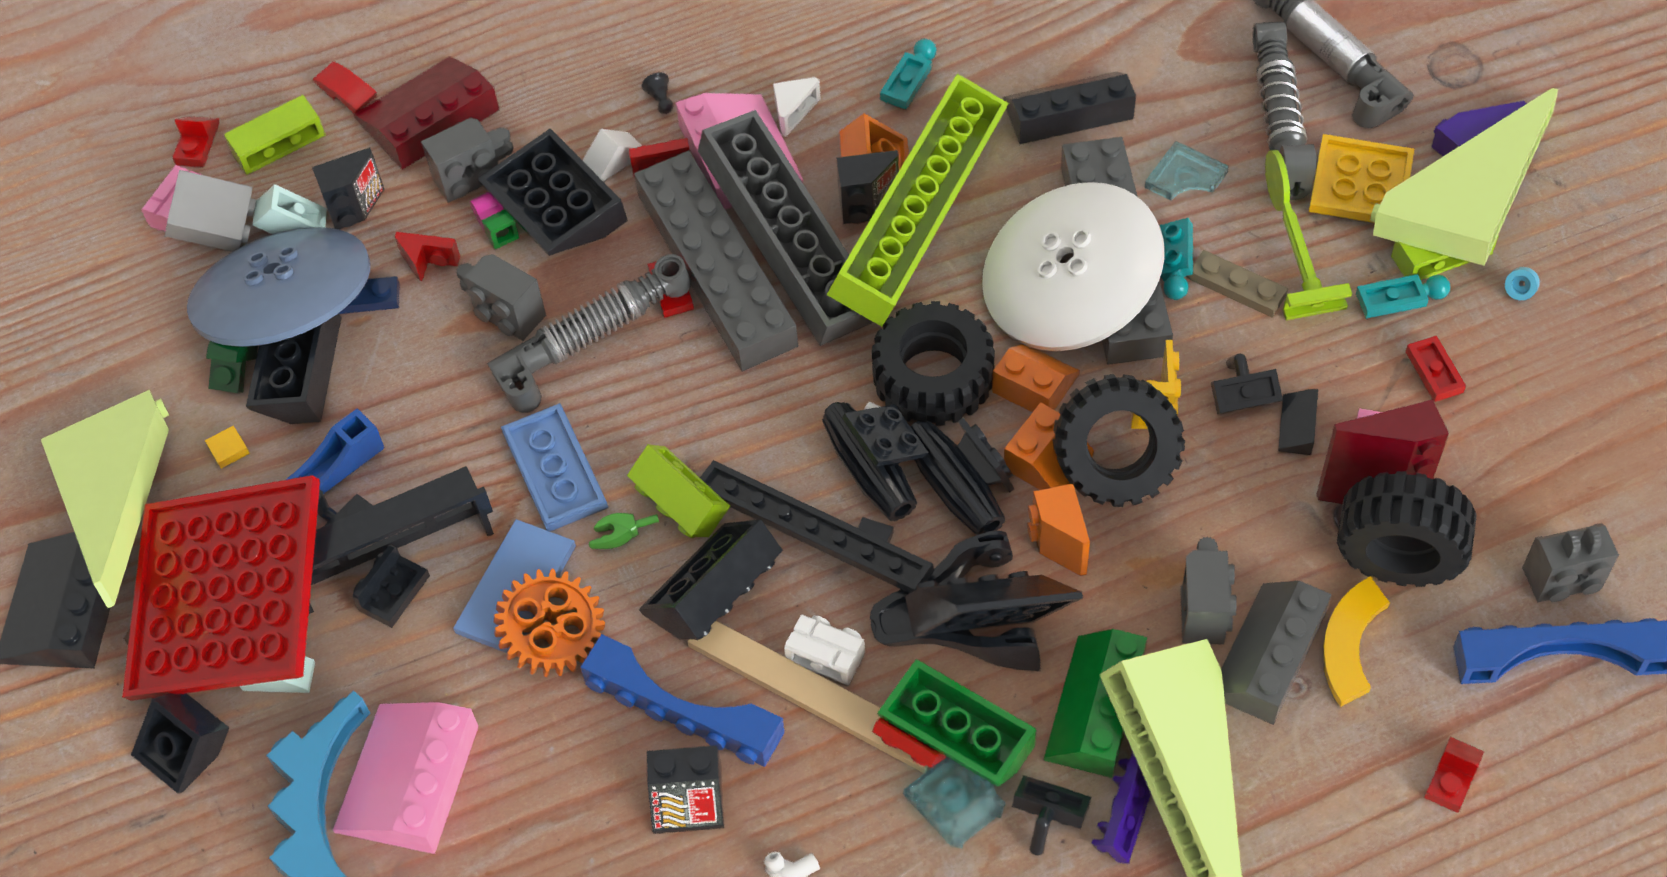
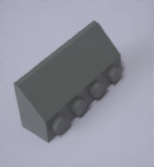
[1221,581,1332,725]

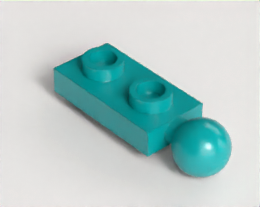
[880,38,937,110]
[1159,218,1193,300]
[1356,274,1451,319]

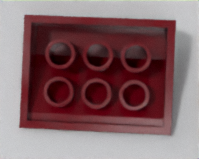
[354,56,500,170]
[1316,399,1449,504]

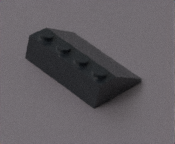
[478,128,628,256]
[0,532,111,669]
[905,571,1083,637]

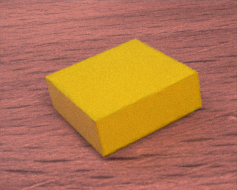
[205,425,250,469]

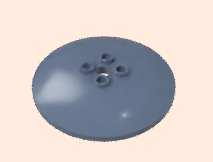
[187,227,371,346]

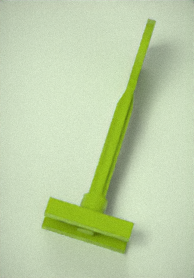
[1265,150,1352,320]

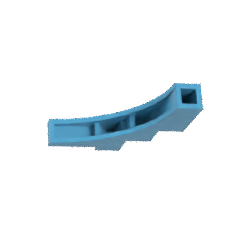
[266,691,370,877]

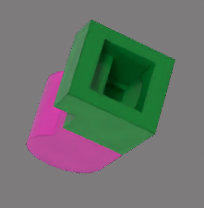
[470,192,519,250]

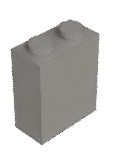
[165,170,257,251]

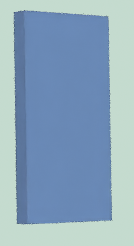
[501,403,608,532]
[453,519,576,653]

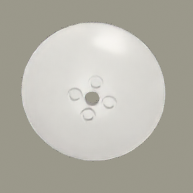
[982,182,1164,351]

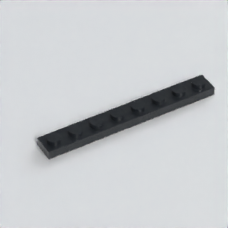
[700,460,934,593]

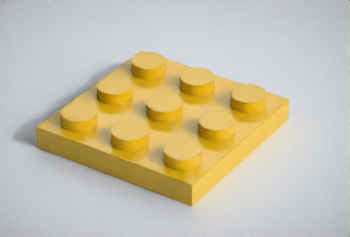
[1309,134,1415,223]

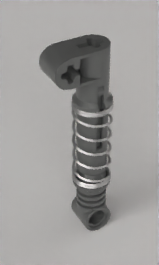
[1253,22,1316,200]

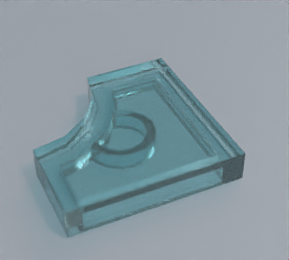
[1145,141,1229,200]

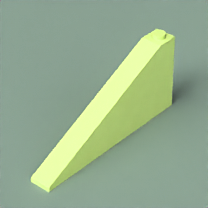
[1370,88,1558,266]
[41,390,169,608]
[1099,639,1242,877]

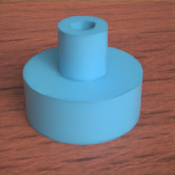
[1505,267,1540,301]

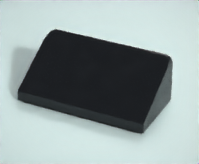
[1278,389,1318,455]

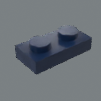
[339,276,400,314]

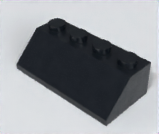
[1003,72,1136,145]
[246,313,342,424]
[639,519,783,640]

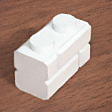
[784,615,865,686]

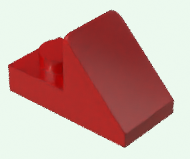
[172,116,220,168]
[395,232,461,281]
[1424,737,1484,813]

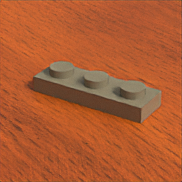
[1188,250,1288,318]

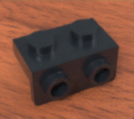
[352,544,430,628]

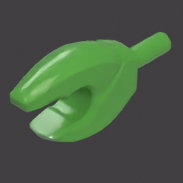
[589,513,659,549]

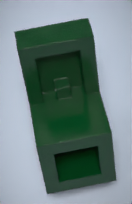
[206,341,258,393]

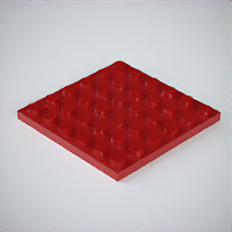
[122,475,320,701]

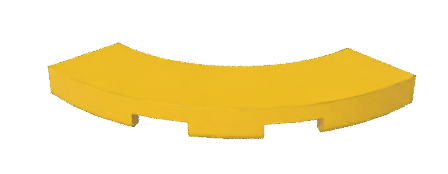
[1323,576,1390,707]

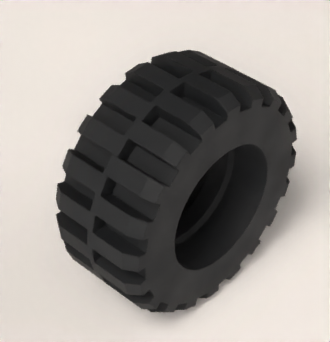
[872,301,995,426]
[1053,374,1185,507]
[1337,471,1477,587]

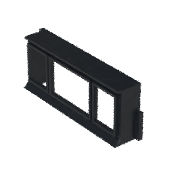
[309,466,494,614]

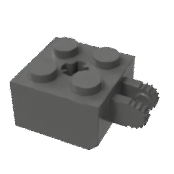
[421,118,514,203]
[456,254,546,341]
[1522,523,1619,603]
[1180,536,1237,644]

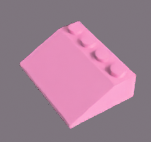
[675,93,803,209]
[333,702,478,854]

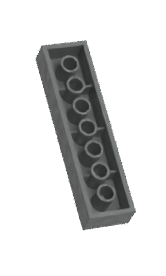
[698,110,873,346]
[1061,137,1173,365]
[634,151,798,372]

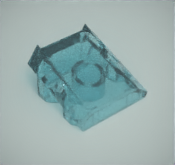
[903,756,1006,848]

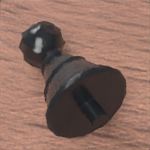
[641,72,673,114]

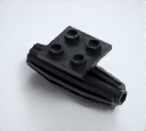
[822,402,928,522]
[910,418,1014,536]

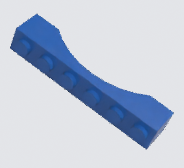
[286,408,385,494]
[1453,618,1667,684]
[580,634,785,767]

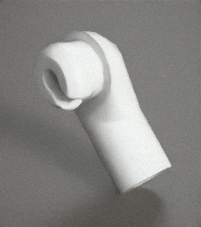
[764,852,820,877]

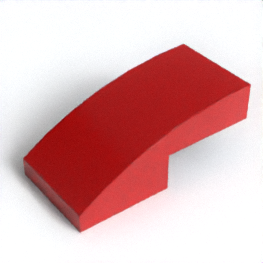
[313,61,377,114]

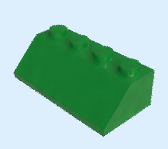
[1044,629,1147,778]
[877,659,1036,787]

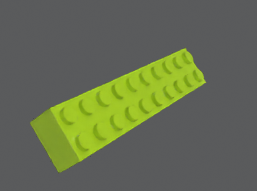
[827,73,1009,327]

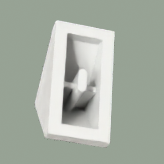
[773,77,821,137]
[583,129,642,182]

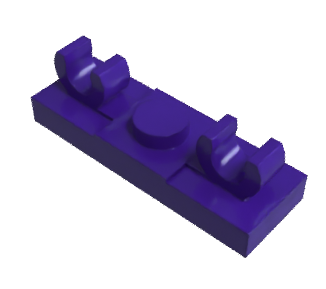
[1092,751,1151,864]

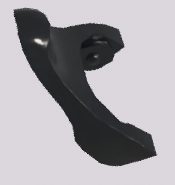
[870,531,1040,671]

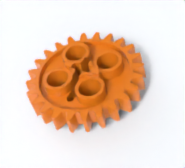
[493,569,605,677]

